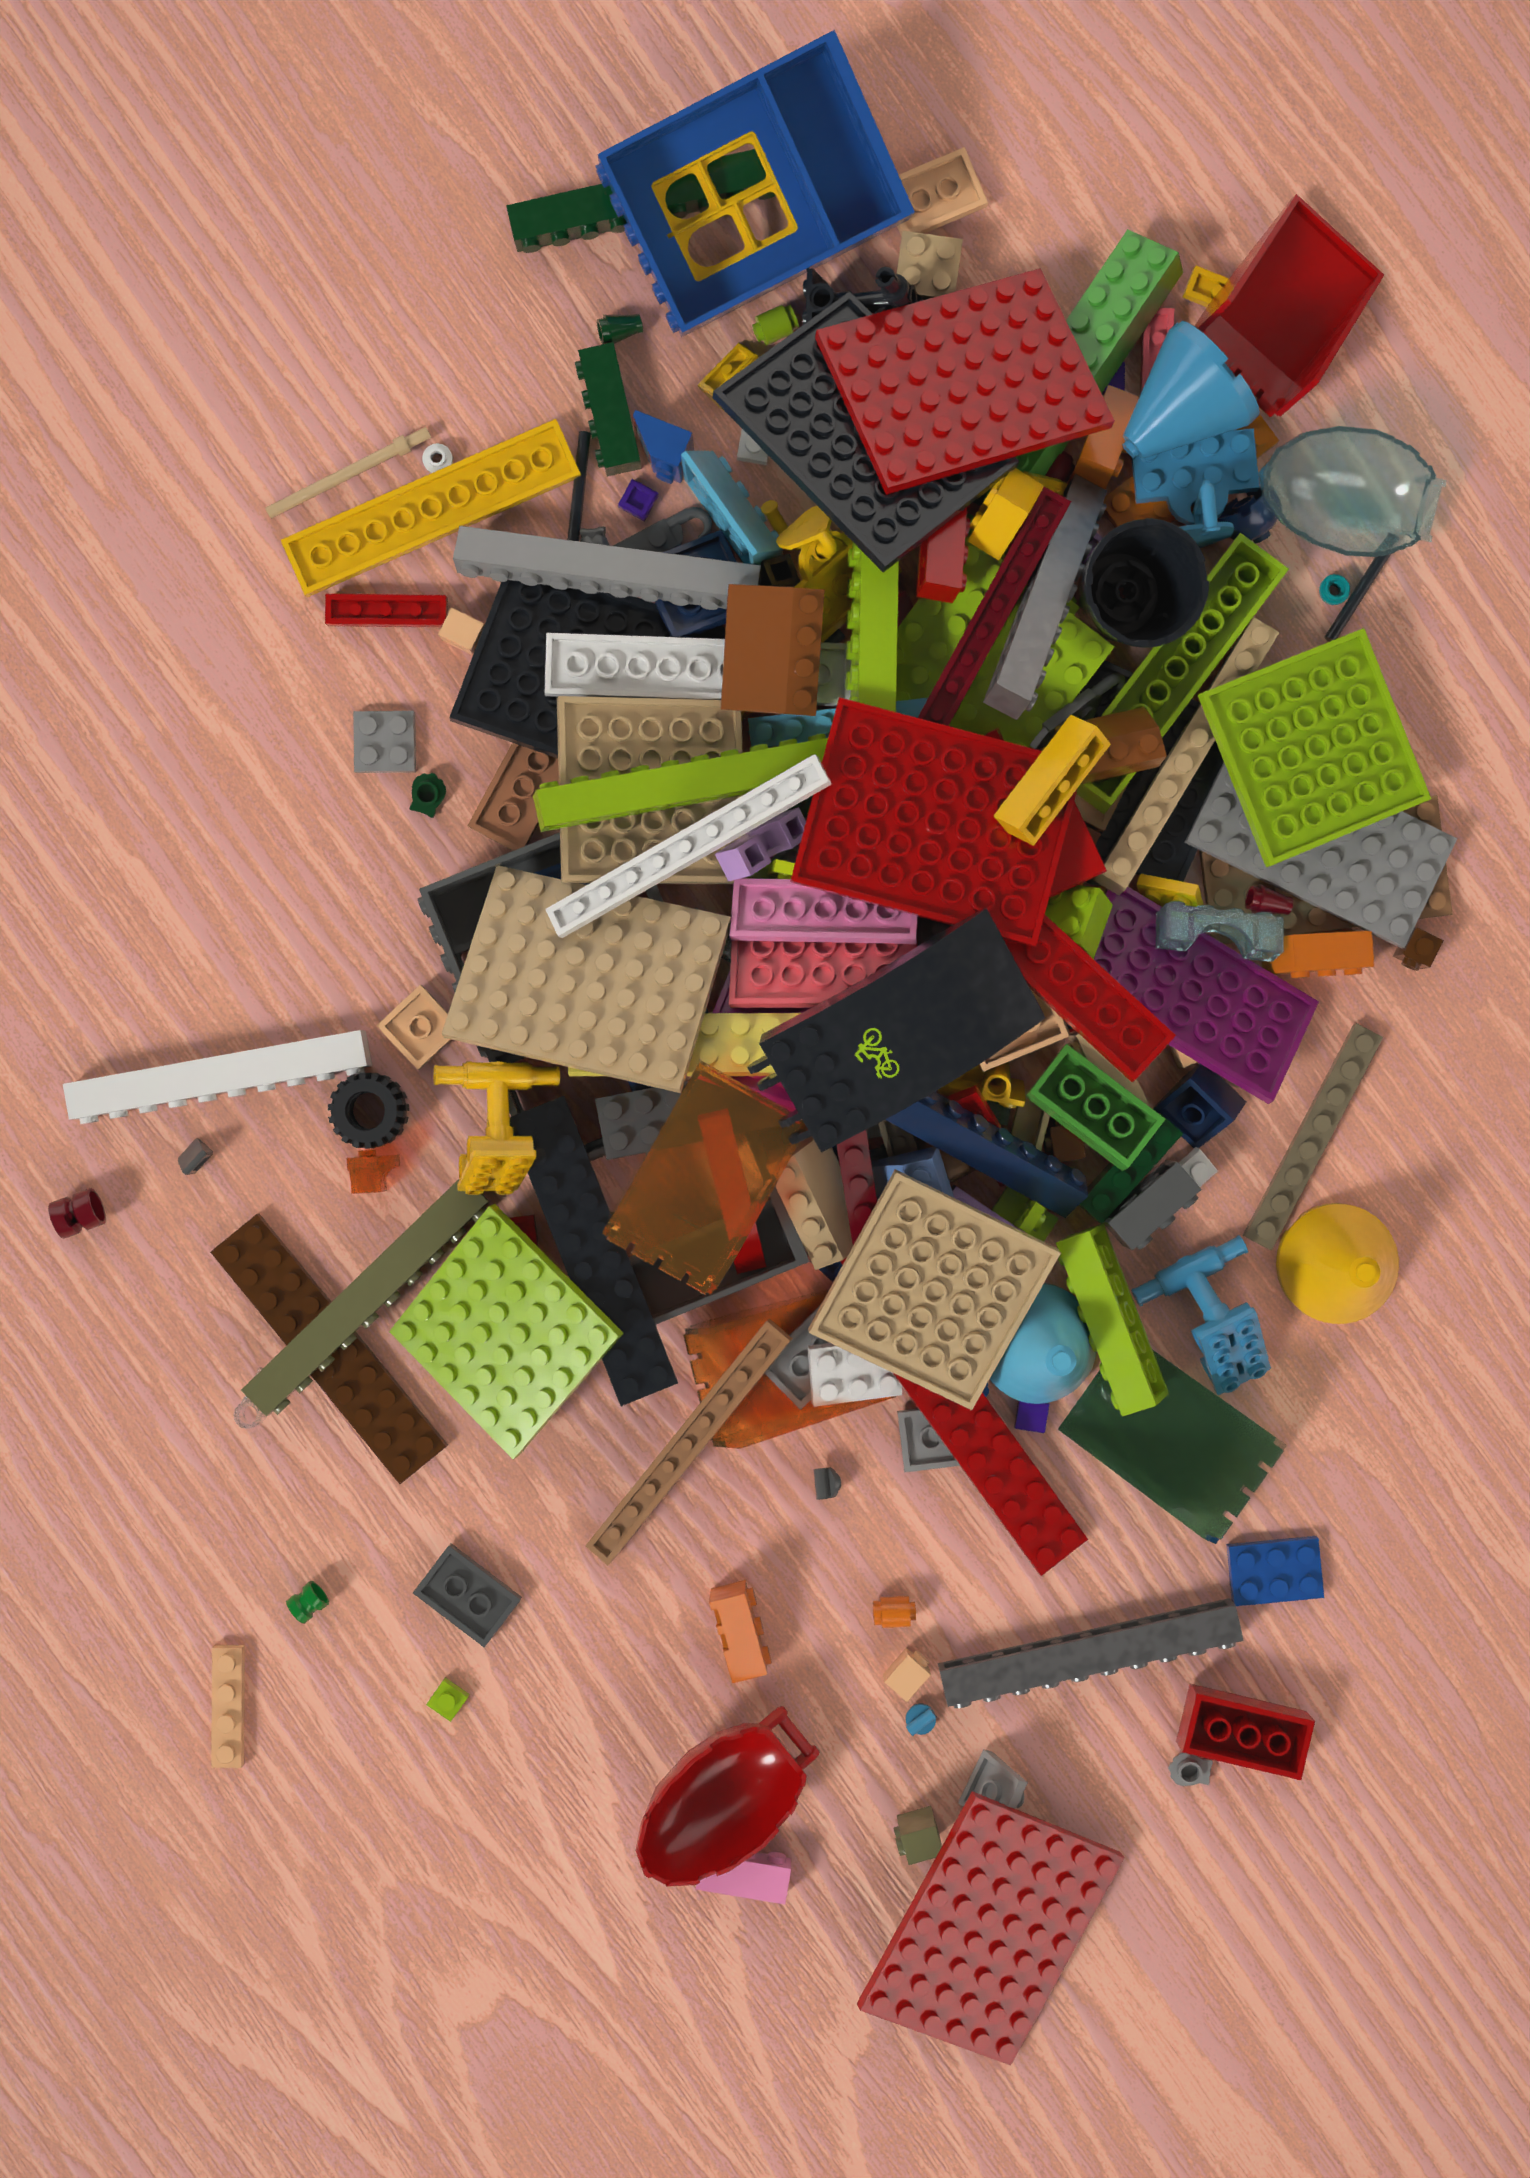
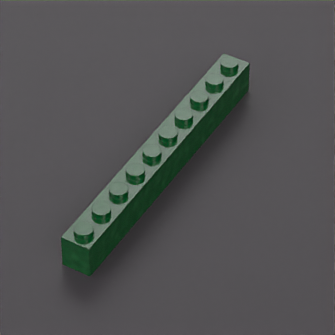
[506,149,775,253]

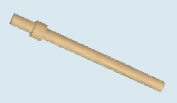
[265,427,431,519]

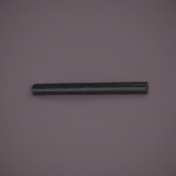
[567,431,591,541]
[1324,535,1399,642]

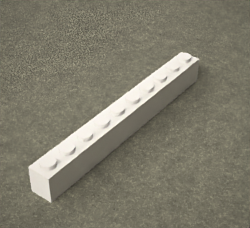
[63,1030,372,1124]

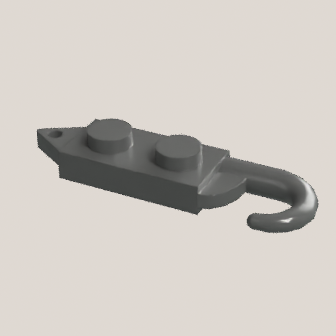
[613,507,712,552]
[1030,672,1125,749]

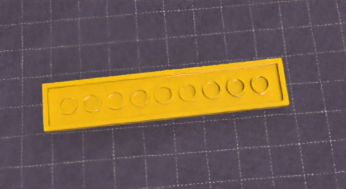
[281,419,581,598]

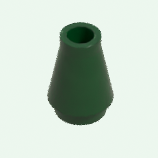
[597,314,643,344]

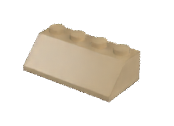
[766,1136,853,1270]

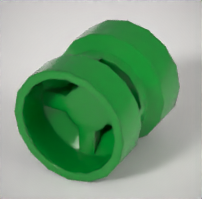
[286,1581,329,1624]

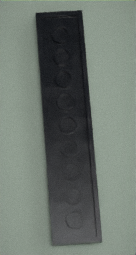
[510,1096,678,1406]

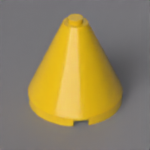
[1276,1203,1399,1324]

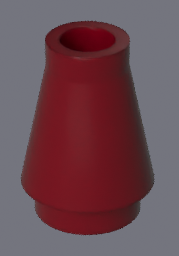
[1245,884,1293,915]

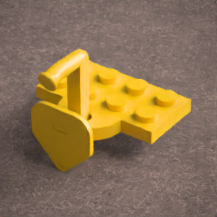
[761,500,902,643]

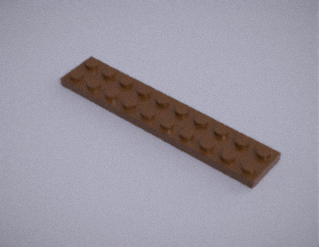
[210,1213,448,1484]

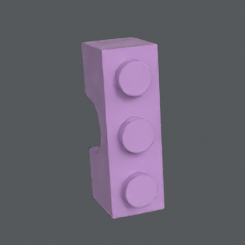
[715,808,806,882]

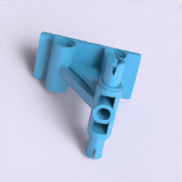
[1131,1235,1271,1395]

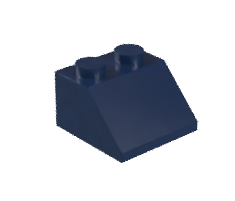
[1153,1063,1246,1148]

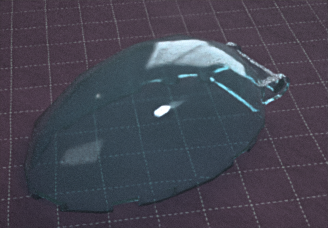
[1258,426,1447,557]

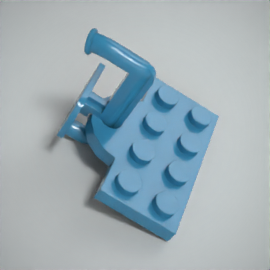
[1131,428,1260,548]

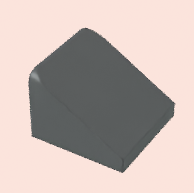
[178,1138,213,1175]

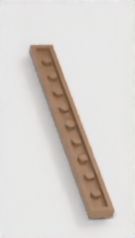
[586,1319,793,1566]

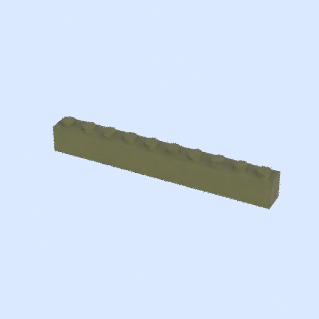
[241,1179,490,1416]

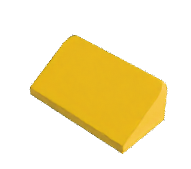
[697,342,759,411]

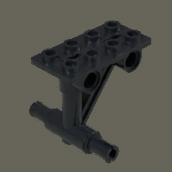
[802,267,923,325]

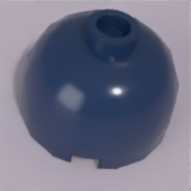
[1217,485,1279,544]

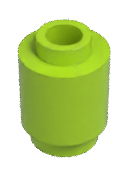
[752,304,799,346]

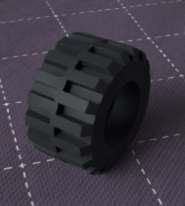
[328,1073,409,1149]

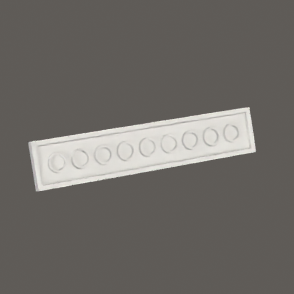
[545,633,851,706]

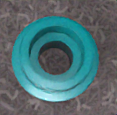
[1319,574,1350,605]

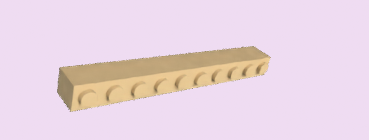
[1093,617,1280,895]

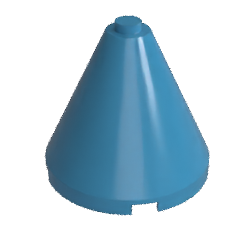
[1122,321,1260,459]

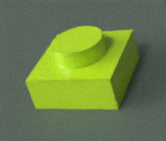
[426,1677,469,1722]

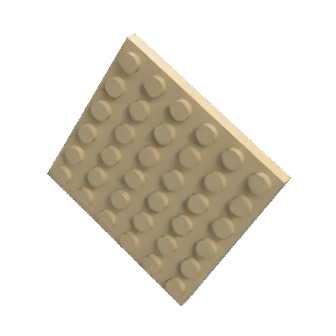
[557,696,746,884]
[808,1169,1061,1410]

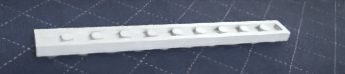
[545,754,832,938]

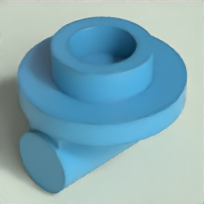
[906,1703,937,1736]

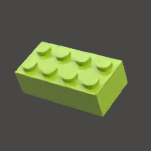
[1045,885,1113,959]

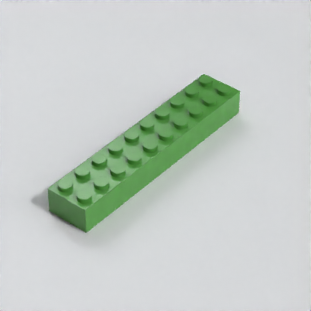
[974,229,1184,506]

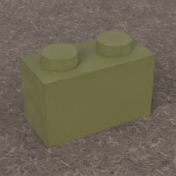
[893,1806,942,1865]

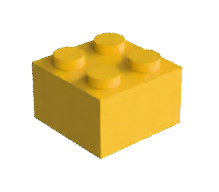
[967,468,1044,561]

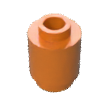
[873,1596,916,1628]

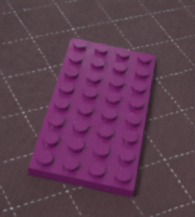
[1094,887,1319,1104]

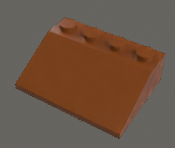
[720,584,825,716]

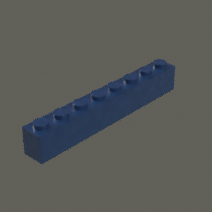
[886,1091,1088,1218]

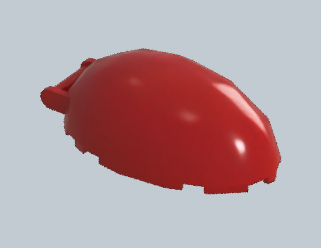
[635,1706,820,1887]

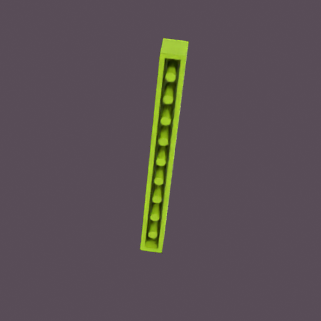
[533,734,828,832]

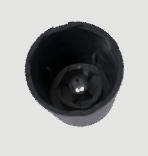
[1074,518,1209,648]

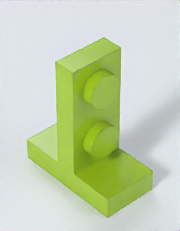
[991,1186,1059,1242]

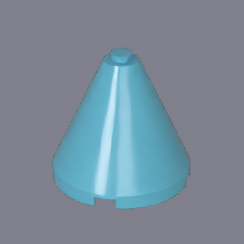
[989,1283,1097,1404]

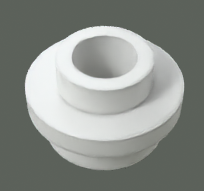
[422,443,453,473]

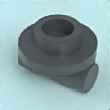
[813,1467,841,1500]

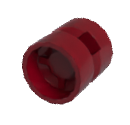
[48,1188,106,1239]

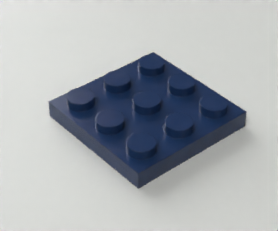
[655,529,737,638]

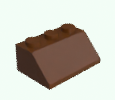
[1054,707,1167,785]

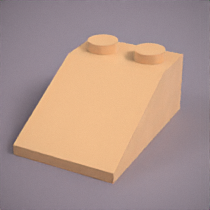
[980,990,1071,1072]

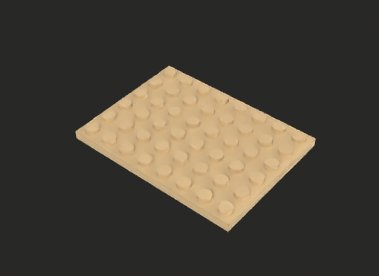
[442,866,731,1093]

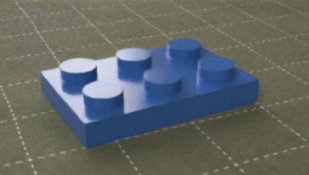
[1226,1536,1324,1606]

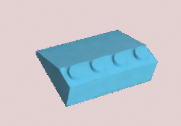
[681,451,783,565]

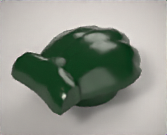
[409,773,446,818]

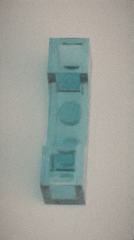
[1156,901,1284,962]

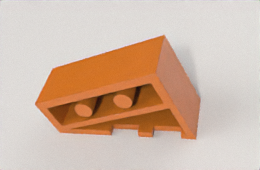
[1067,385,1139,489]
[1260,931,1374,978]
[709,1580,772,1683]

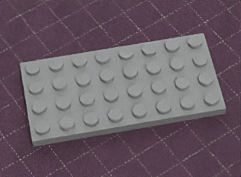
[1184,762,1458,948]

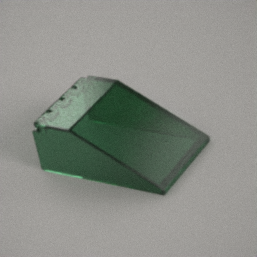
[1058,1350,1287,1544]

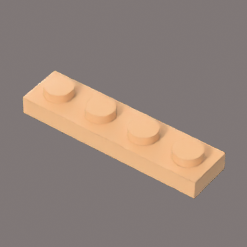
[211,1645,245,1768]

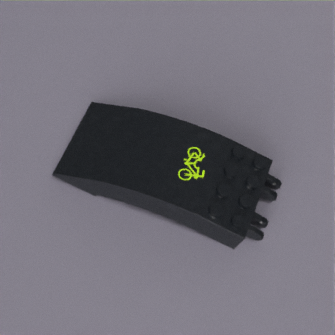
[747,907,1046,1153]

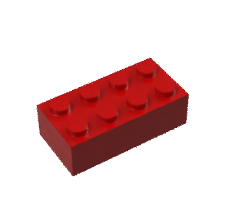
[1176,1683,1315,1780]

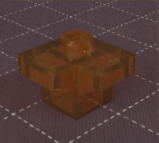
[347,1150,400,1194]

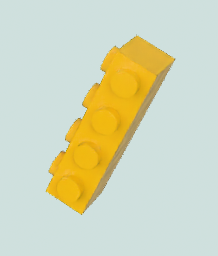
[994,715,1111,846]

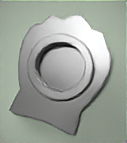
[1168,1753,1213,1786]

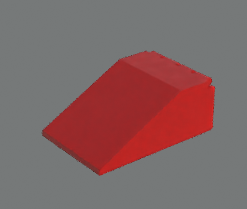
[1195,194,1384,417]

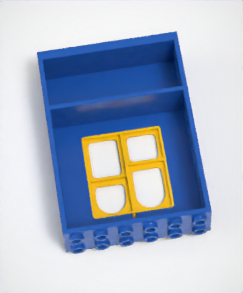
[595,30,915,337]

